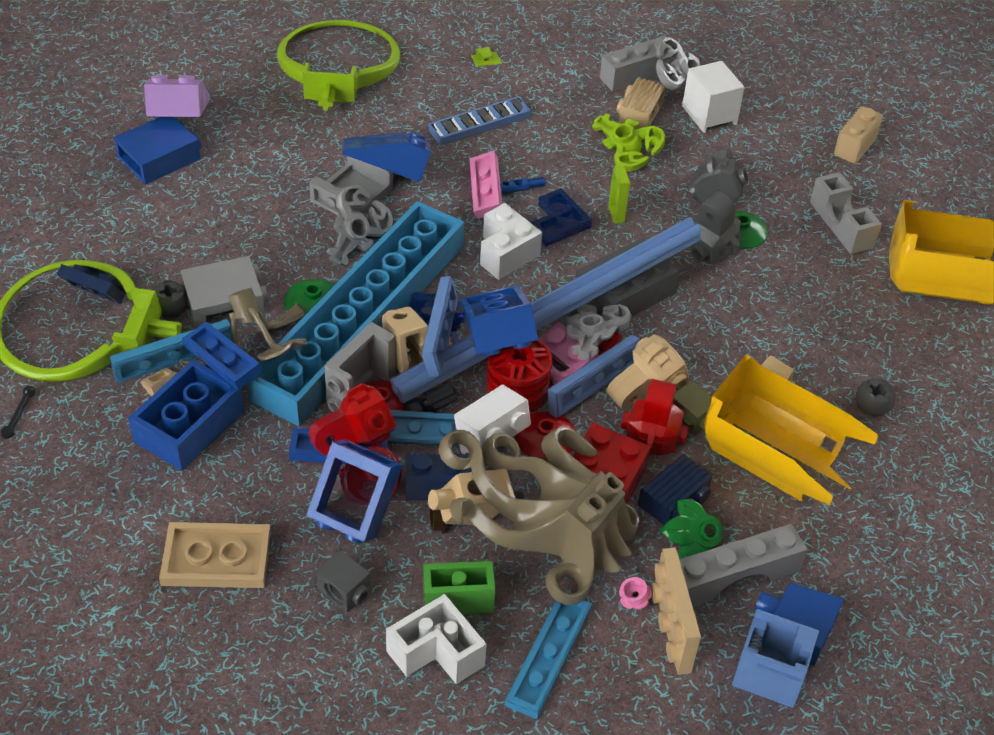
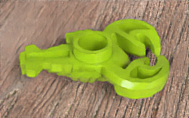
[592,113,666,172]

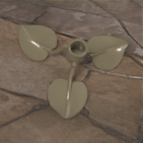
[179,288,308,367]

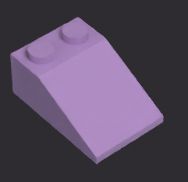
[144,75,210,117]

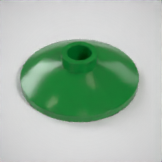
[735,211,768,249]
[284,279,334,319]

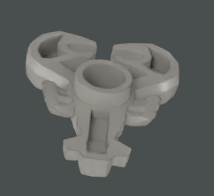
[656,37,700,90]
[327,185,393,266]
[563,304,631,360]

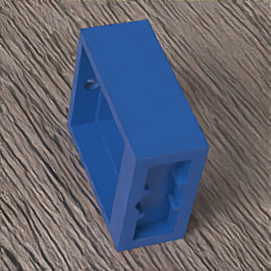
[306,439,403,543]

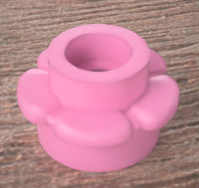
[619,577,652,610]

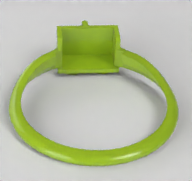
[277,20,400,111]
[0,260,182,382]

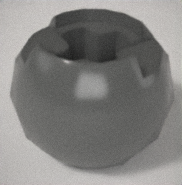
[152,280,188,317]
[856,378,895,416]

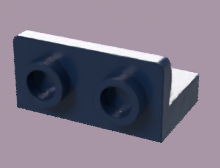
[56,259,132,304]

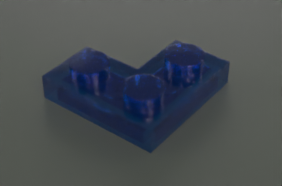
[531,188,592,246]

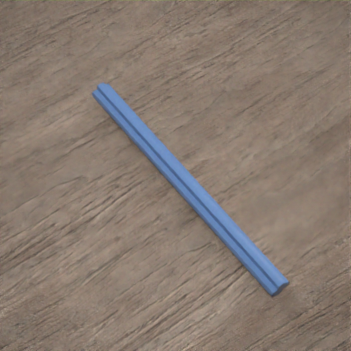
[390,217,702,404]

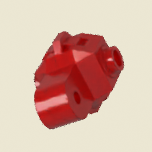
[621,379,689,455]
[309,383,396,456]

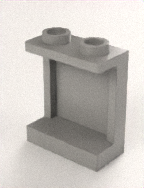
[309,156,393,218]
[180,256,268,329]
[324,322,396,412]

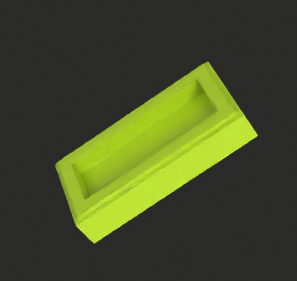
[608,165,630,224]

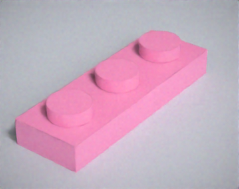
[469,151,502,219]

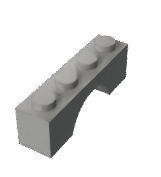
[679,524,808,607]

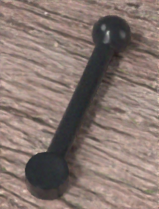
[0,386,35,439]

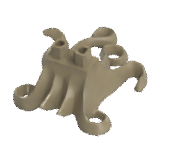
[438,427,640,605]

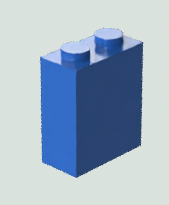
[114,116,201,185]

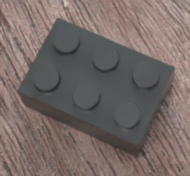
[576,238,680,317]

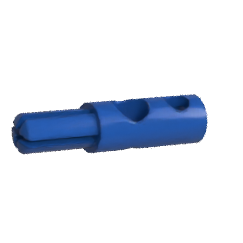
[500,177,545,194]

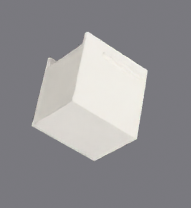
[682,61,745,133]

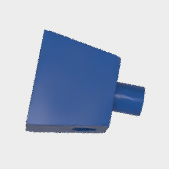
[754,583,844,666]

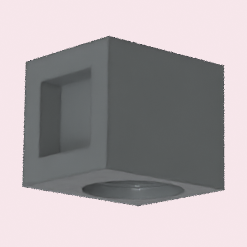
[316,550,371,612]

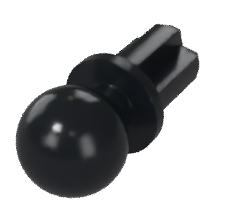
[402,384,458,413]

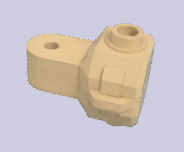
[607,334,689,411]

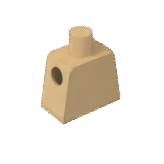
[382,307,428,374]
[428,469,515,525]

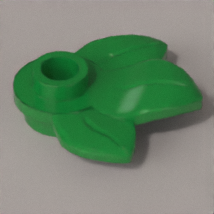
[660,499,724,559]

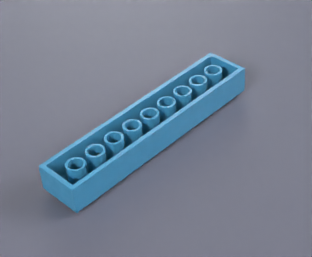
[247,201,465,426]

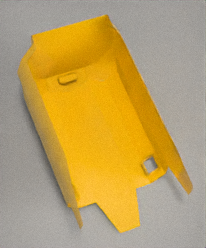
[889,200,994,305]
[704,355,878,506]

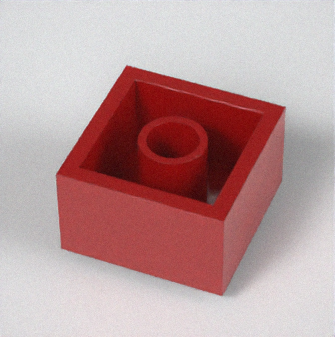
[572,423,651,504]

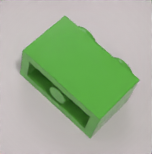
[423,561,495,614]

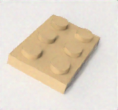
[159,522,271,588]
[651,547,701,675]

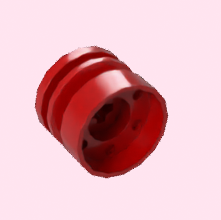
[486,339,552,413]

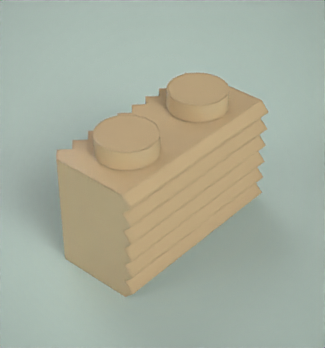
[616,77,665,129]
[834,106,883,164]

